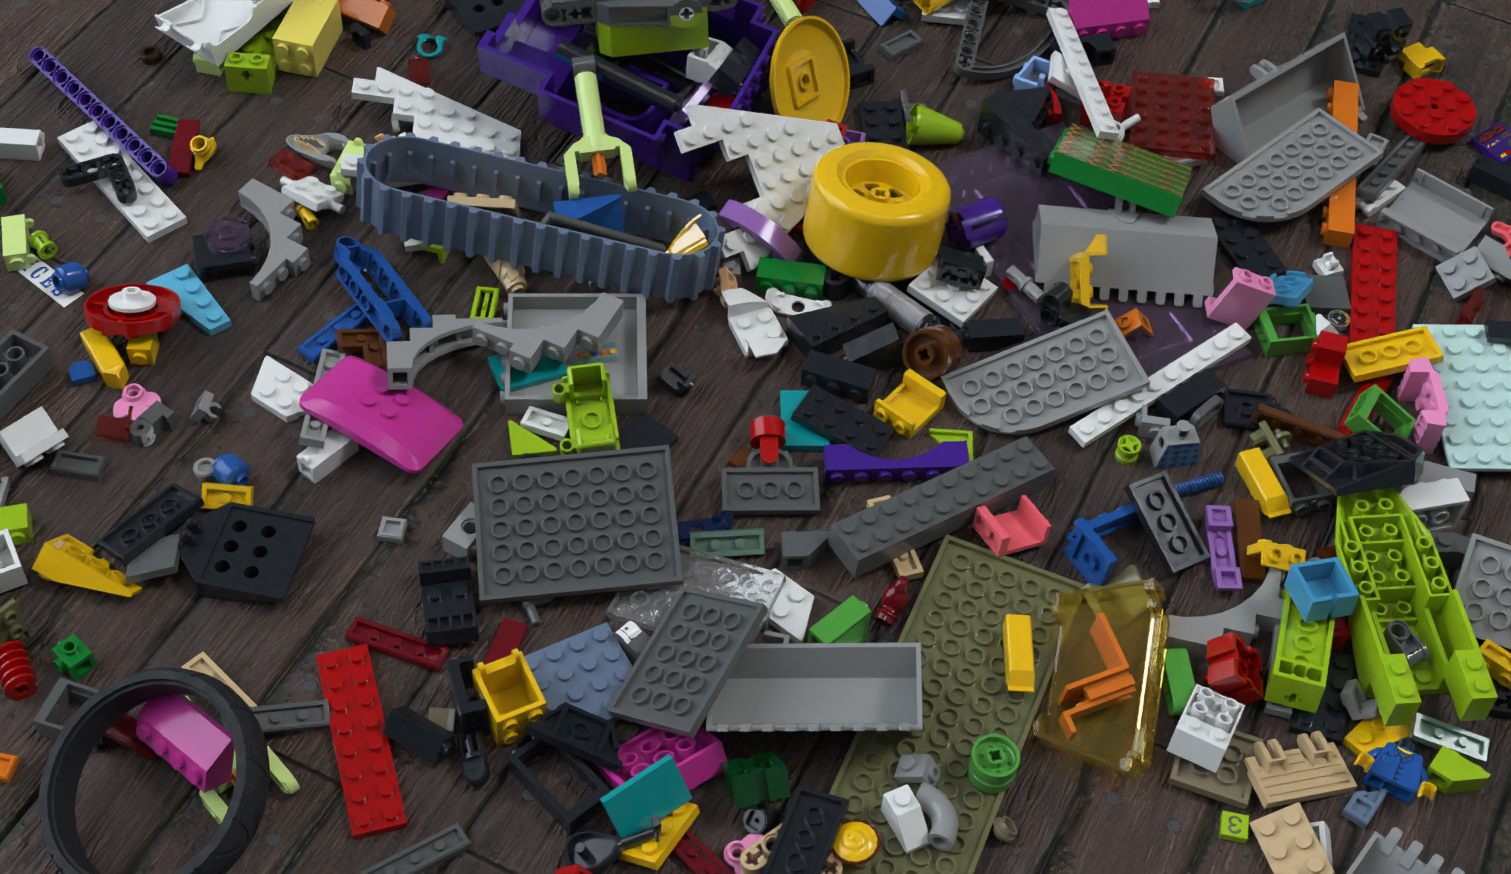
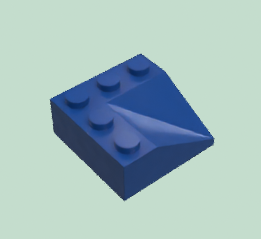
[553,194,624,233]

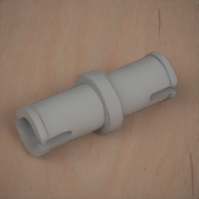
[1005,265,1046,304]

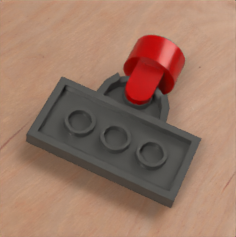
[721,415,820,515]

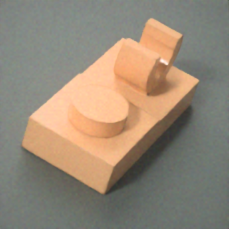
[713,266,738,309]

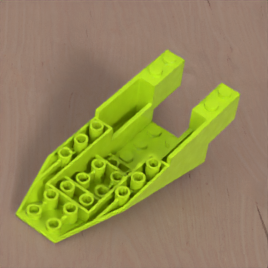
[1335,487,1498,726]

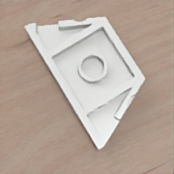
[251,356,313,422]
[726,569,814,643]

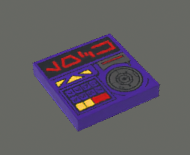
[1470,121,1511,165]

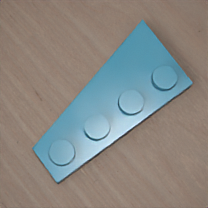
[146,264,232,336]

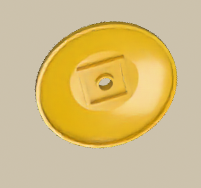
[770,16,850,123]

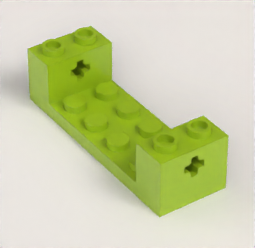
[224,2,293,94]
[1264,563,1335,713]

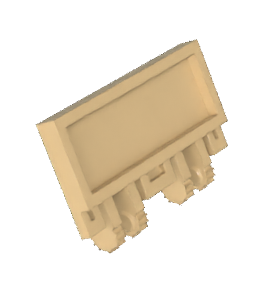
[1243,731,1357,809]

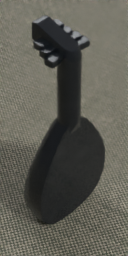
[564,814,661,874]

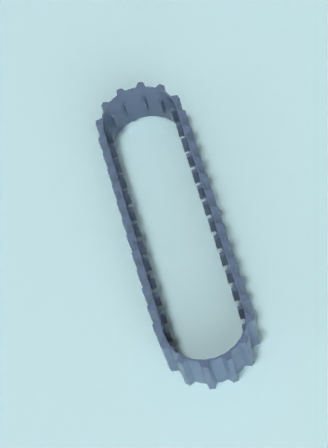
[356,132,725,303]

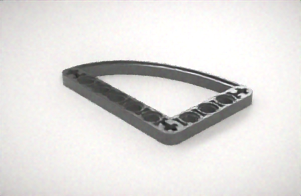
[953,0,1068,80]

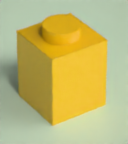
[126,332,160,365]

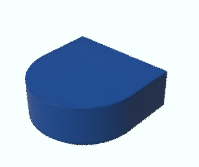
[69,361,97,386]

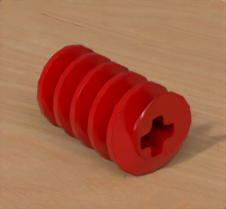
[0,640,38,701]

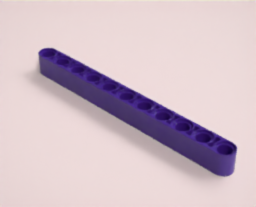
[29,46,178,186]

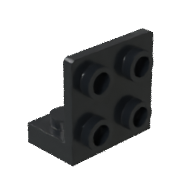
[936,246,987,290]

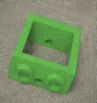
[1252,303,1318,357]
[1344,384,1417,439]
[807,595,871,643]

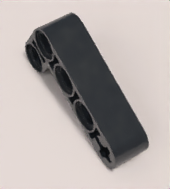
[1040,282,1091,328]

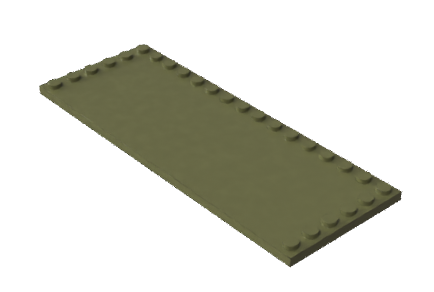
[825,534,1085,874]

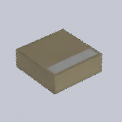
[428,707,456,734]

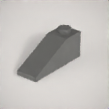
[1430,532,1470,569]

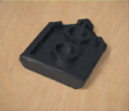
[1222,388,1293,430]

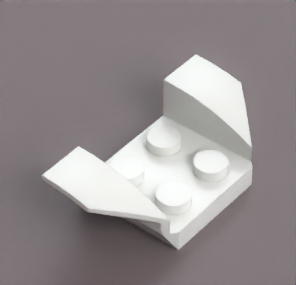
[721,288,789,358]

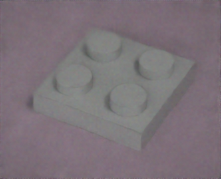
[1435,246,1497,303]

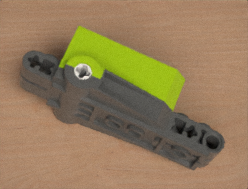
[539,0,738,57]

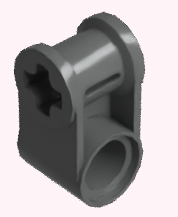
[1383,620,1429,669]

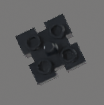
[1355,7,1413,60]

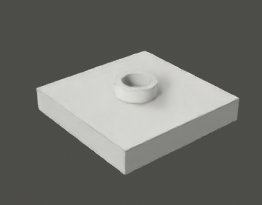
[1048,50,1081,100]

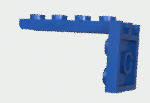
[1062,504,1141,587]

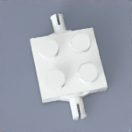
[280,176,345,214]

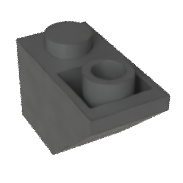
[780,530,829,571]

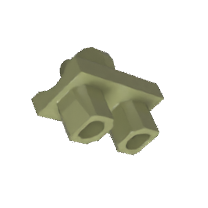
[1249,421,1292,462]

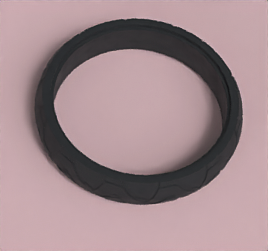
[39,667,270,874]

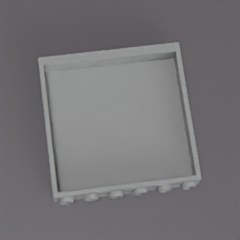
[500,293,647,414]

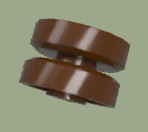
[902,324,962,379]

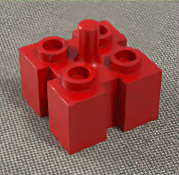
[1080,80,1132,127]
[1203,631,1264,705]

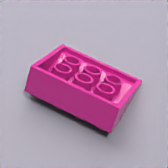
[594,726,727,791]

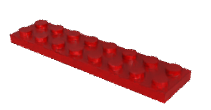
[1347,223,1398,344]
[316,644,408,841]

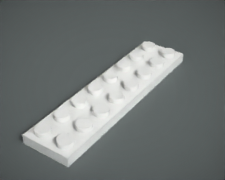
[57,121,187,243]

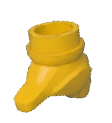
[190,135,217,171]

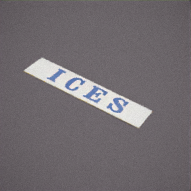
[17,253,84,307]

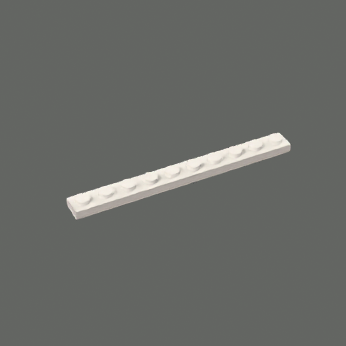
[1046,8,1120,140]
[1068,323,1252,448]

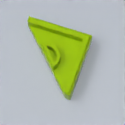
[508,420,557,460]
[929,428,973,462]

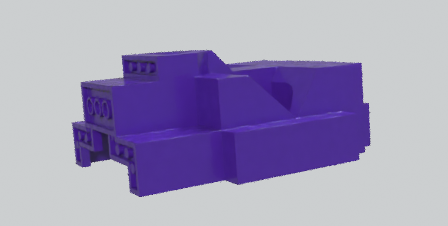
[477,0,779,182]

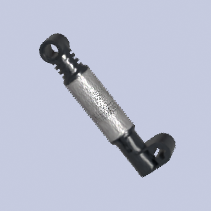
[824,268,962,342]

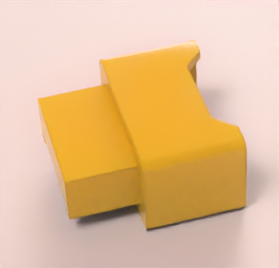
[1398,42,1446,79]

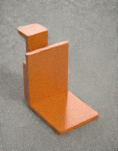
[1057,613,1136,741]

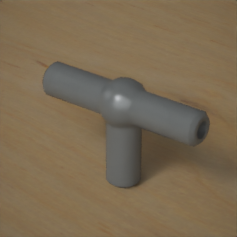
[899,90,927,123]
[521,597,553,626]

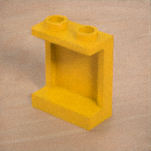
[873,368,946,439]

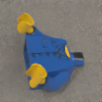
[1353,738,1437,805]

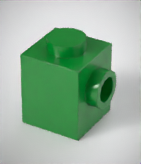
[52,634,97,682]

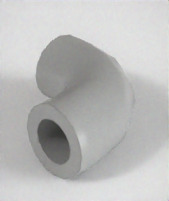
[916,781,959,851]

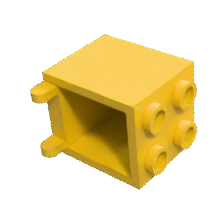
[472,648,547,746]

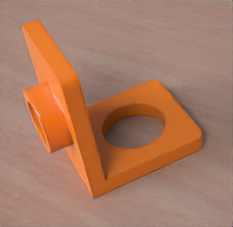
[1114,308,1154,337]

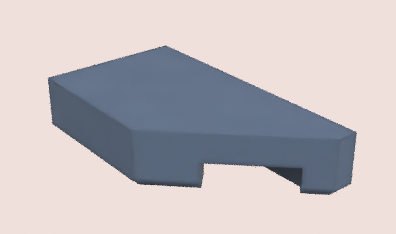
[1341,788,1389,829]

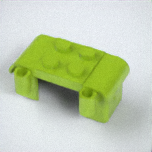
[552,362,620,455]

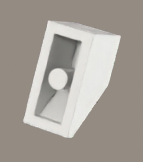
[881,784,930,854]

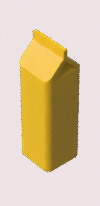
[80,328,129,391]
[1235,447,1292,519]
[1002,614,1035,693]

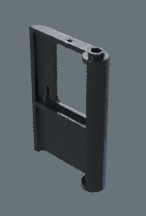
[554,24,699,115]

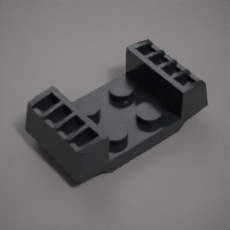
[418,555,479,648]

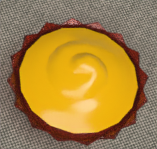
[831,817,882,866]

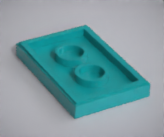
[487,354,567,392]
[779,390,830,451]
[600,754,692,838]

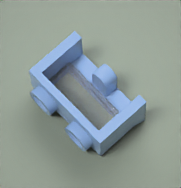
[1012,56,1050,90]

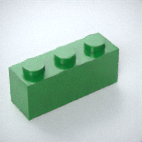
[755,257,826,300]

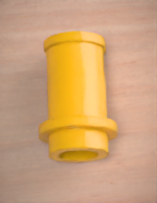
[295,203,319,230]

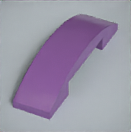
[718,199,802,261]
[1205,505,1243,591]

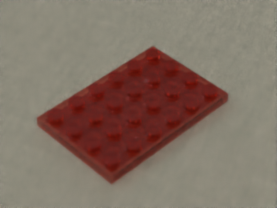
[1129,71,1215,161]

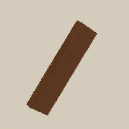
[1250,403,1347,446]
[1233,498,1266,584]

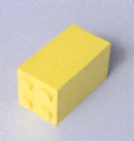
[272,0,343,78]

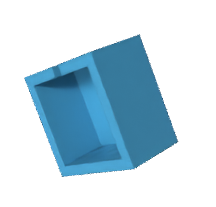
[1284,557,1360,623]

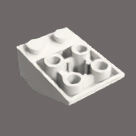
[685,37,744,95]
[1166,684,1245,773]

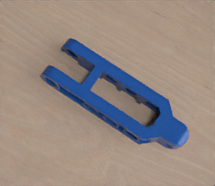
[333,236,433,342]

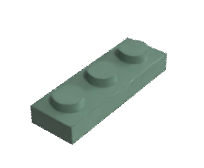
[689,528,765,558]
[1409,712,1490,765]

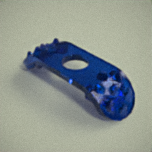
[677,510,733,542]

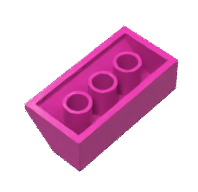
[1067,0,1150,39]
[136,694,235,793]

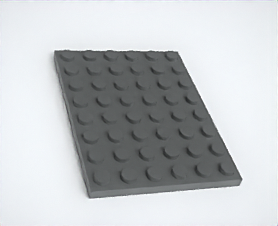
[472,445,683,604]

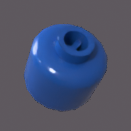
[52,261,89,294]
[212,453,250,486]

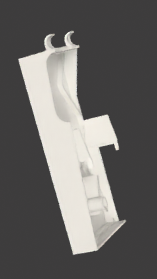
[154,0,294,67]

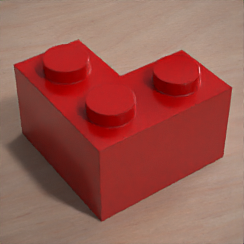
[1302,330,1348,399]

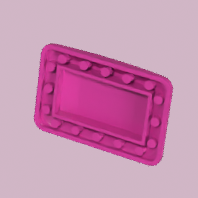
[299,356,463,474]

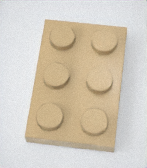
[1249,802,1335,874]

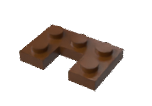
[335,329,387,371]

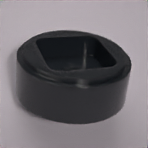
[743,807,771,834]

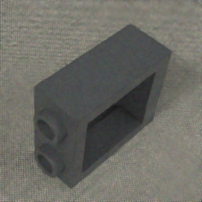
[1268,451,1336,516]
[33,677,108,753]

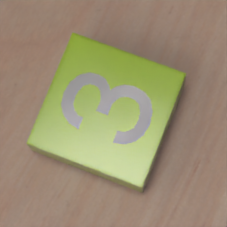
[1219,810,1249,844]

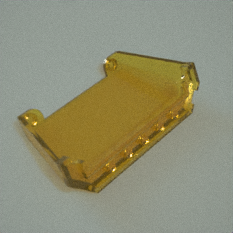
[1033,578,1170,780]

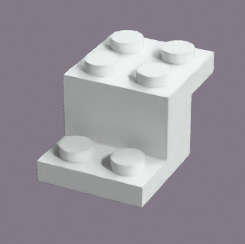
[0,406,69,468]

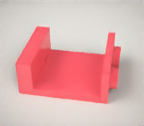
[972,495,1051,557]

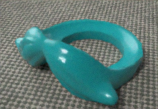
[416,34,448,59]

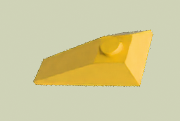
[32,534,143,597]

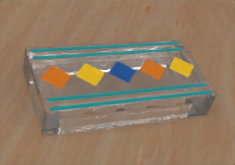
[572,342,620,366]

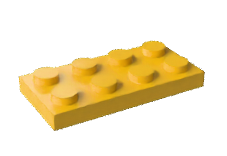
[1343,326,1444,383]

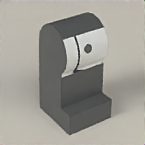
[130,401,178,447]
[613,621,651,662]

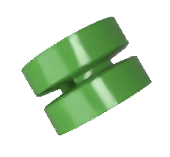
[967,734,1020,793]

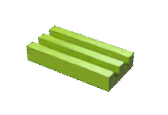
[470,286,500,318]

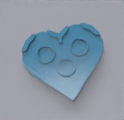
[1268,271,1313,308]

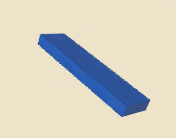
[297,303,370,364]

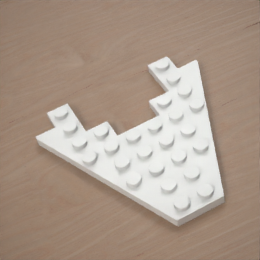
[340,67,521,188]
[674,104,845,272]

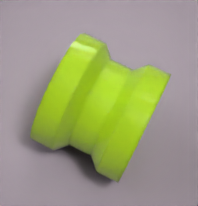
[1115,435,1141,465]

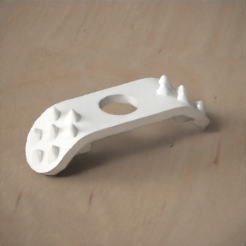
[765,288,832,316]

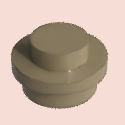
[993,816,1017,843]

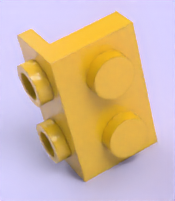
[1247,539,1306,572]
[1479,638,1511,690]

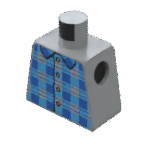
[1149,420,1200,469]

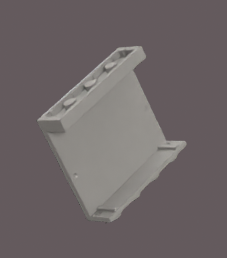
[1375,168,1494,263]

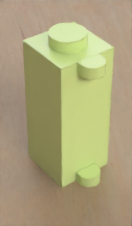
[330,138,366,195]
[1,214,36,272]

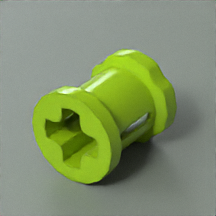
[28,230,58,260]

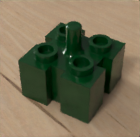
[721,751,791,810]

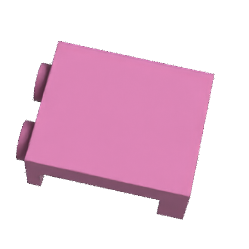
[1205,267,1276,331]

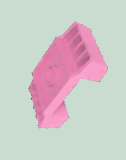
[1397,357,1449,455]

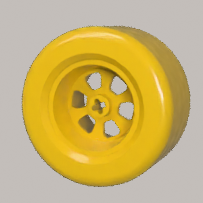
[803,142,951,282]

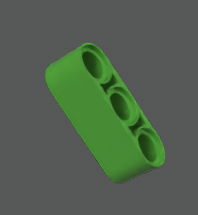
[1158,648,1195,716]

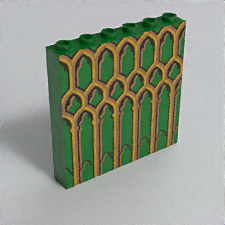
[1047,123,1192,218]

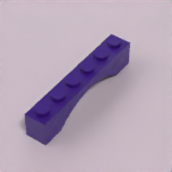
[822,441,969,483]

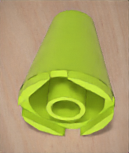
[905,103,965,146]

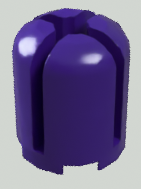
[945,197,1008,252]

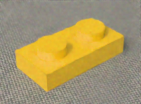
[201,482,254,509]

